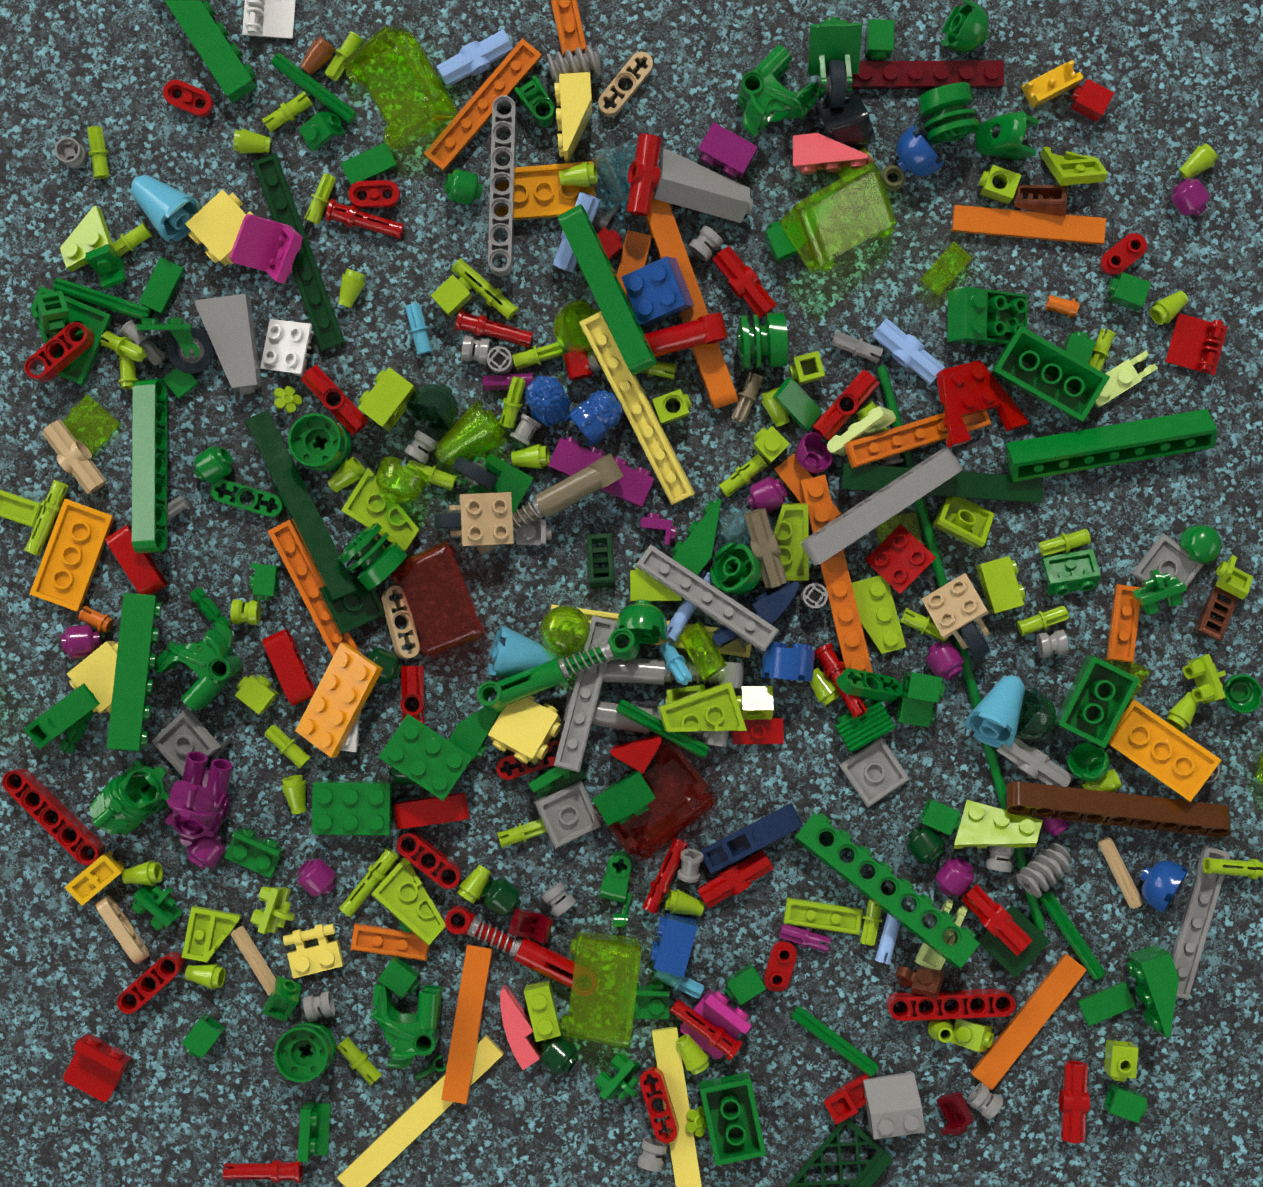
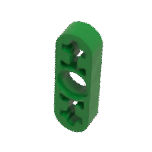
[211,479,285,518]
[837,668,903,703]

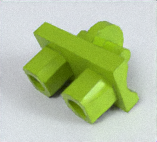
[1182,654,1227,704]
[250,887,295,934]

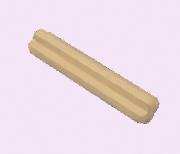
[1098,837,1143,909]
[231,926,276,996]

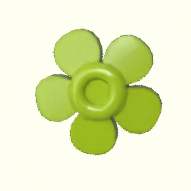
[273,386,302,413]
[685,1106,708,1137]

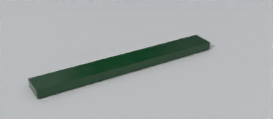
[253,153,346,353]
[244,410,356,602]
[841,463,1043,503]

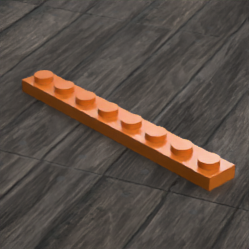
[800,475,873,673]

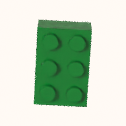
[1053,655,1140,748]
[378,714,473,802]
[312,780,394,835]
[699,1071,767,1166]

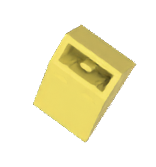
[555,72,593,163]

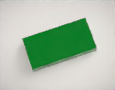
[340,142,398,186]
[139,257,185,315]
[773,378,823,431]
[1077,981,1136,1026]

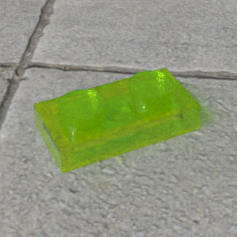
[919,241,973,297]
[679,623,727,680]

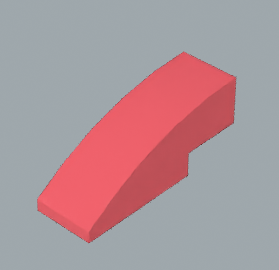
[500,984,541,1070]

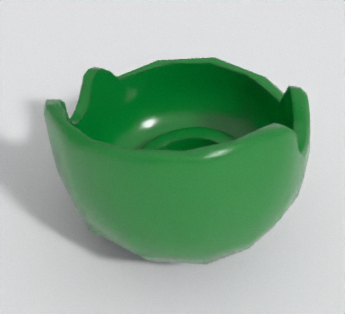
[1180,525,1222,564]
[1223,674,1263,713]
[1067,742,1111,783]

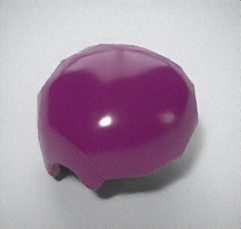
[795,432,833,473]

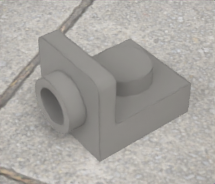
[516,519,552,545]

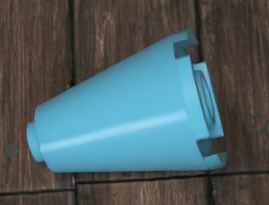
[131,175,201,242]
[488,626,560,677]
[965,675,1025,748]

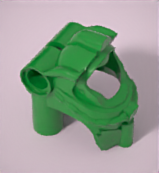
[737,45,824,138]
[154,620,243,711]
[90,759,170,836]
[370,984,443,1069]

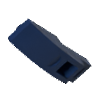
[711,581,800,651]
[700,803,803,874]

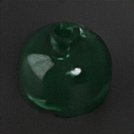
[406,384,459,432]
[1016,688,1056,740]

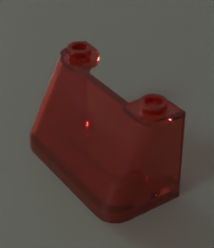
[391,540,489,659]
[593,742,718,861]

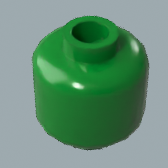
[444,169,483,205]
[194,446,233,484]

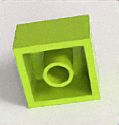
[358,367,420,432]

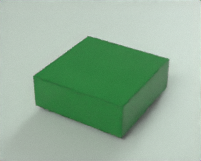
[162,368,200,399]

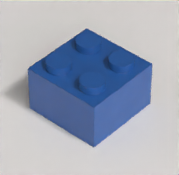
[621,256,694,326]
[650,911,698,977]

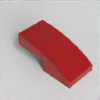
[823,1073,869,1125]

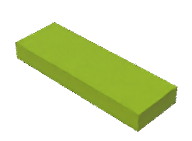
[783,897,863,935]

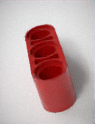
[24,322,95,382]
[105,524,168,595]
[262,629,315,706]
[393,793,470,829]
[396,831,462,889]
[117,952,185,1014]

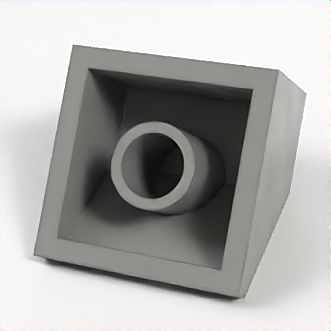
[863,1072,925,1140]

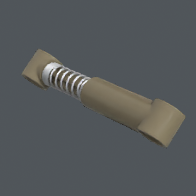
[476,453,624,555]

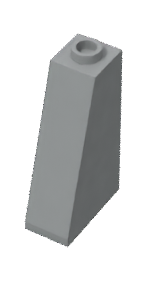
[654,149,753,223]
[195,294,262,394]

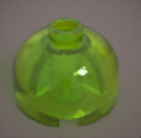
[552,300,598,352]
[376,457,429,505]
[539,605,590,657]

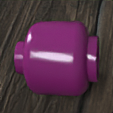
[1171,177,1210,217]
[748,477,788,514]
[61,624,100,660]
[926,642,964,681]
[186,834,226,870]
[936,857,975,897]
[297,858,336,897]

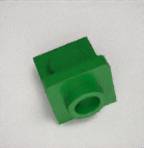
[85,244,126,289]
[262,976,301,1022]

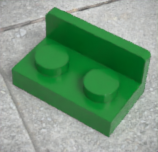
[1042,549,1101,596]
[529,766,586,798]
[224,827,285,878]
[618,982,670,1019]
[297,1102,331,1162]

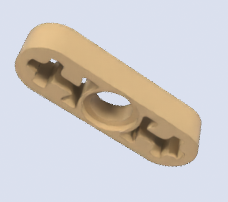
[598,52,653,117]
[381,586,420,659]
[96,895,149,964]

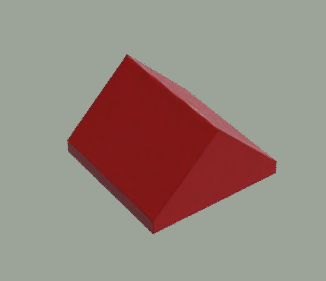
[610,734,662,773]

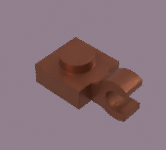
[895,966,945,998]

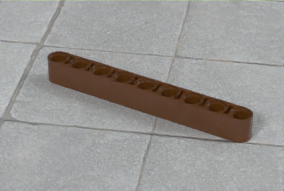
[1006,782,1232,837]

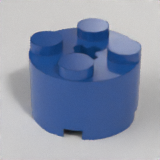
[761,642,815,682]

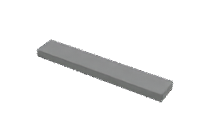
[636,544,779,652]
[554,616,617,772]
[1171,845,1231,1000]

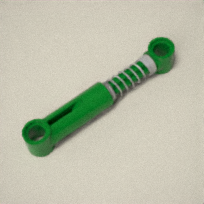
[477,628,640,713]

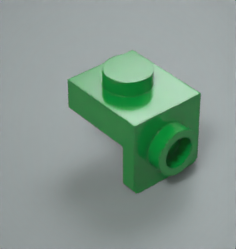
[298,111,345,151]

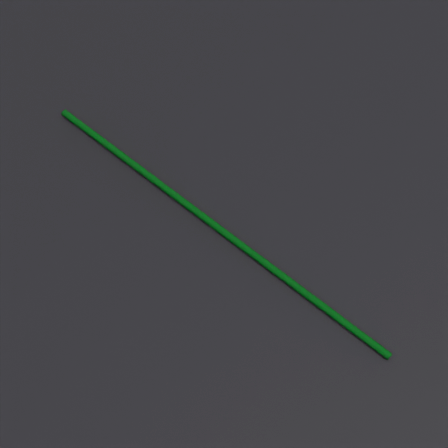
[876,365,1046,931]

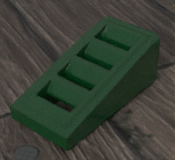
[586,533,616,589]

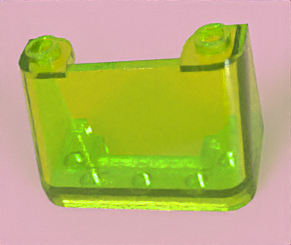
[342,26,458,150]
[780,162,897,274]
[560,931,641,1049]

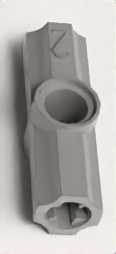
[995,737,1073,787]

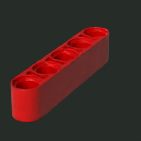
[2,768,106,865]
[886,988,1016,1021]

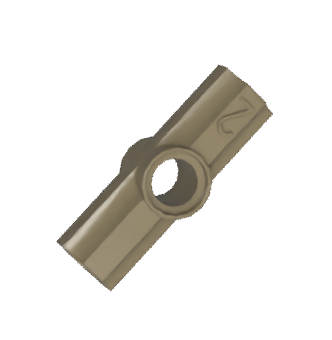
[744,508,787,588]

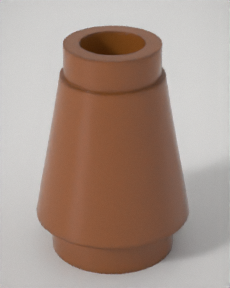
[300,36,336,75]

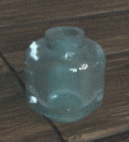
[718,507,750,544]

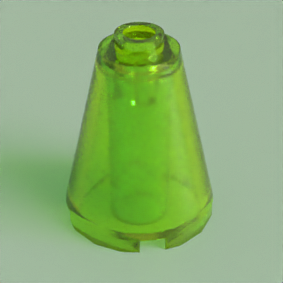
[435,400,508,466]

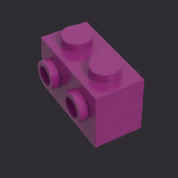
[697,122,758,180]

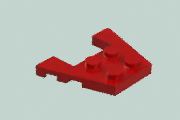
[936,360,1029,448]

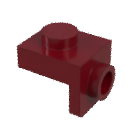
[508,908,553,944]
[936,1092,974,1136]

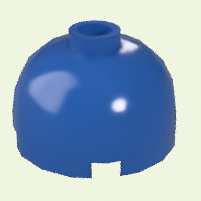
[896,125,945,177]
[1140,860,1189,914]

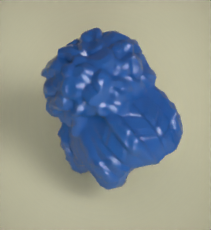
[525,376,571,427]
[566,390,623,446]

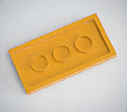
[495,161,597,220]
[30,499,115,612]
[295,643,383,758]
[1108,699,1222,802]

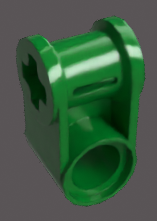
[513,75,556,128]
[599,851,631,903]

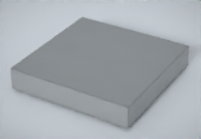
[1131,533,1204,601]
[151,708,221,778]
[839,736,910,807]
[534,779,601,849]

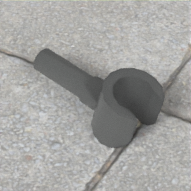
[593,202,622,232]
[207,732,231,768]

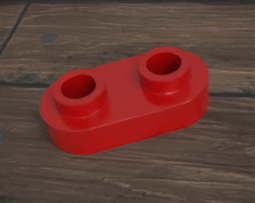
[163,80,214,117]
[348,180,400,209]
[1100,233,1147,276]
[763,940,797,992]

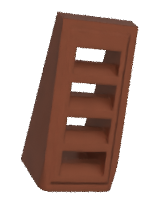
[1014,185,1068,216]
[1193,584,1238,641]

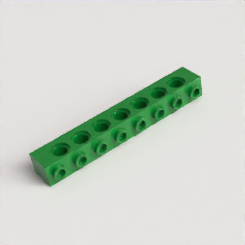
[793,813,980,969]

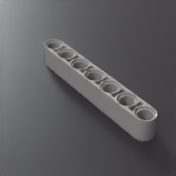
[488,95,517,277]
[801,447,963,566]

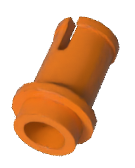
[1045,294,1080,318]
[78,606,114,633]

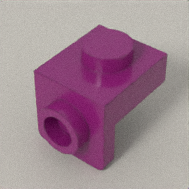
[640,513,676,547]

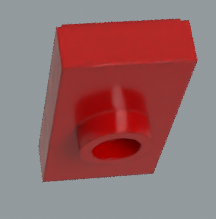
[732,718,784,745]

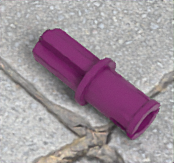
[482,372,533,391]
[779,924,831,953]

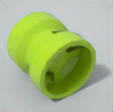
[230,599,261,625]

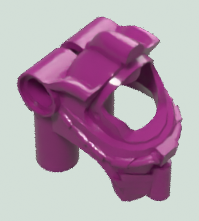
[165,751,232,846]

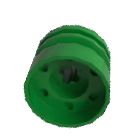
[917,82,980,144]
[737,312,788,369]
[288,413,352,472]
[338,522,408,591]
[274,1021,337,1083]

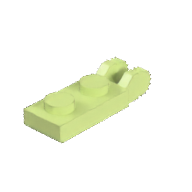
[1094,350,1158,408]
[827,407,896,456]
[914,898,967,970]

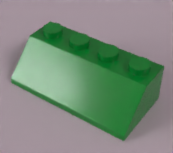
[990,325,1110,422]

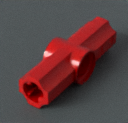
[626,133,662,216]
[712,246,776,319]
[301,364,369,436]
[812,369,880,441]
[400,666,426,725]
[697,849,774,908]
[961,884,1032,956]
[1059,1060,1090,1144]

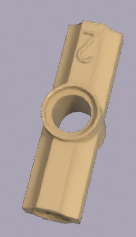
[42,420,107,494]

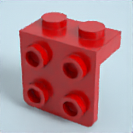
[63,1033,132,1102]

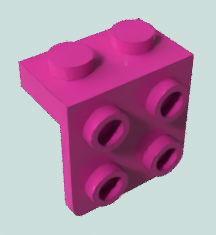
[229,214,303,284]
[680,988,752,1059]

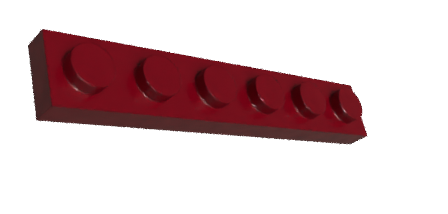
[851,60,1004,89]

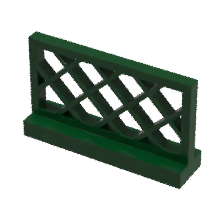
[786,1118,893,1187]

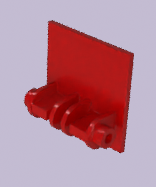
[1165,313,1228,376]
[865,524,936,595]

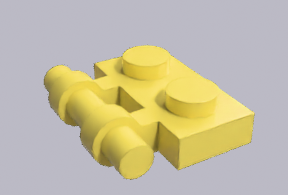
[283,924,344,979]

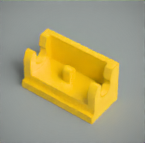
[1021,60,1084,109]
[64,850,125,906]

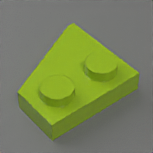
[1040,147,1108,186]
[60,206,114,272]
[181,906,242,962]

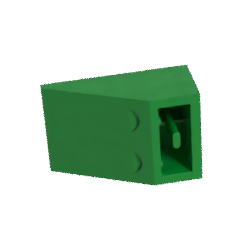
[947,287,1028,345]
[1126,945,1179,1038]

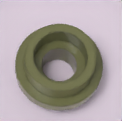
[880,165,906,191]

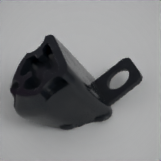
[813,92,874,147]

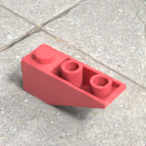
[793,133,874,175]

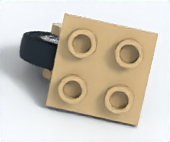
[434,492,514,546]
[921,573,990,658]

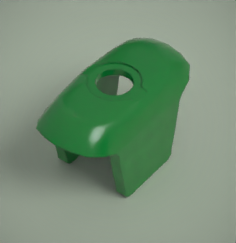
[974,111,1039,160]

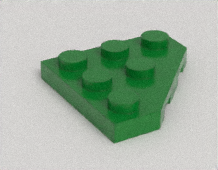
[30,286,113,386]

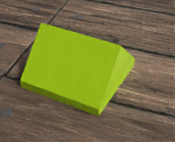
[931,497,994,549]

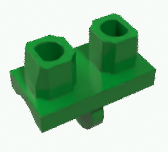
[1132,569,1187,615]
[132,885,183,931]
[594,1053,641,1100]

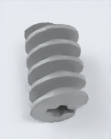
[547,43,602,83]
[1016,843,1072,898]

